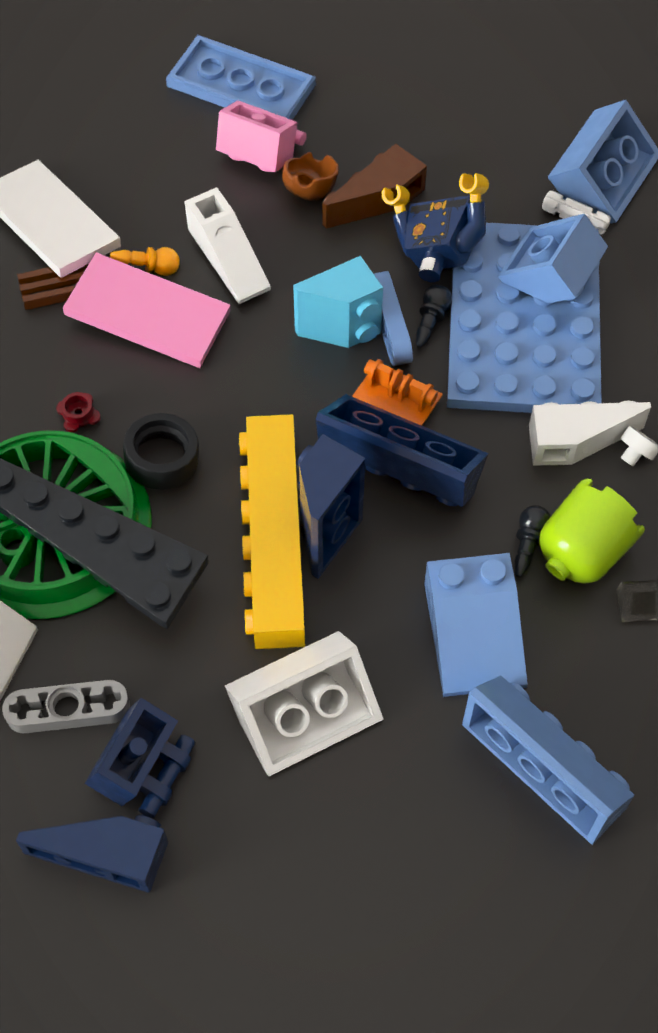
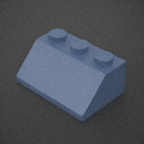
[548,100,658,224]

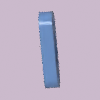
[373,271,413,366]

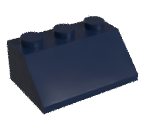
[297,434,365,579]

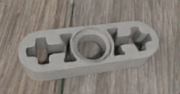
[2,680,130,733]

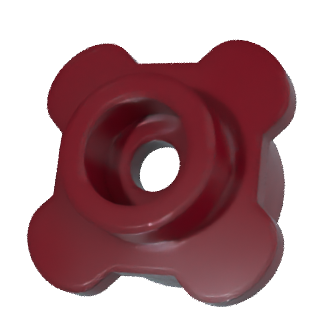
[56,392,101,432]

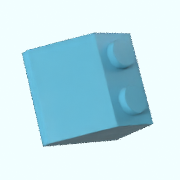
[293,256,383,348]

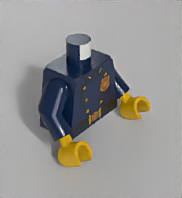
[382,173,489,282]

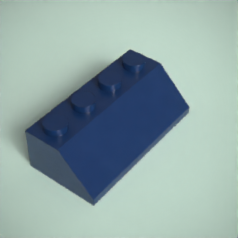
[316,394,489,507]

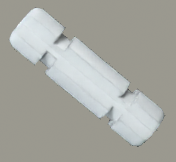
[542,190,611,235]

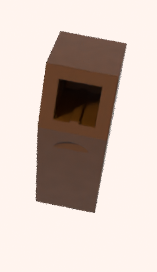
[322,144,427,229]

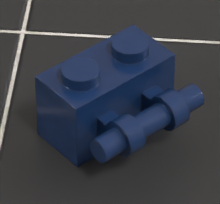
[84,698,196,819]

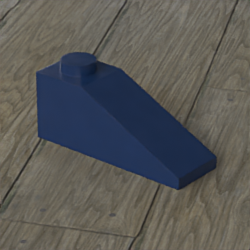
[16,815,168,893]

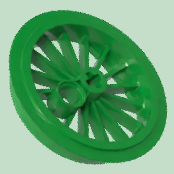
[0,430,152,619]

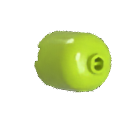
[539,479,645,584]

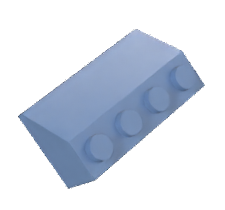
[462,675,634,845]

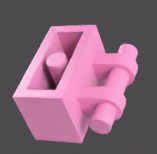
[216,100,307,172]

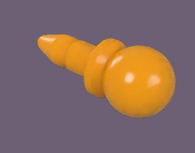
[110,247,180,276]

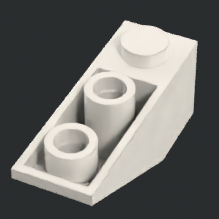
[185,187,271,304]
[529,400,651,466]

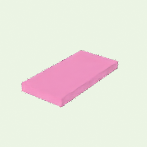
[63,253,230,368]

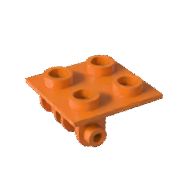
[352,359,443,426]

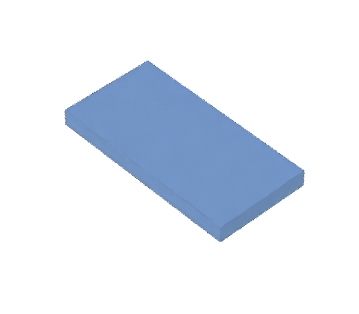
[166,35,316,120]

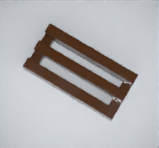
[17,264,89,310]

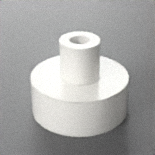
[620,425,658,467]

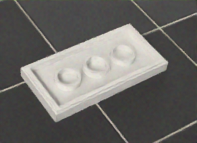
[0,160,121,278]

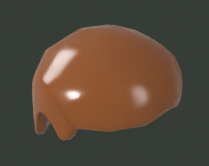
[282,152,339,201]

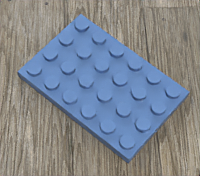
[447,222,602,413]

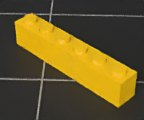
[239,414,305,649]

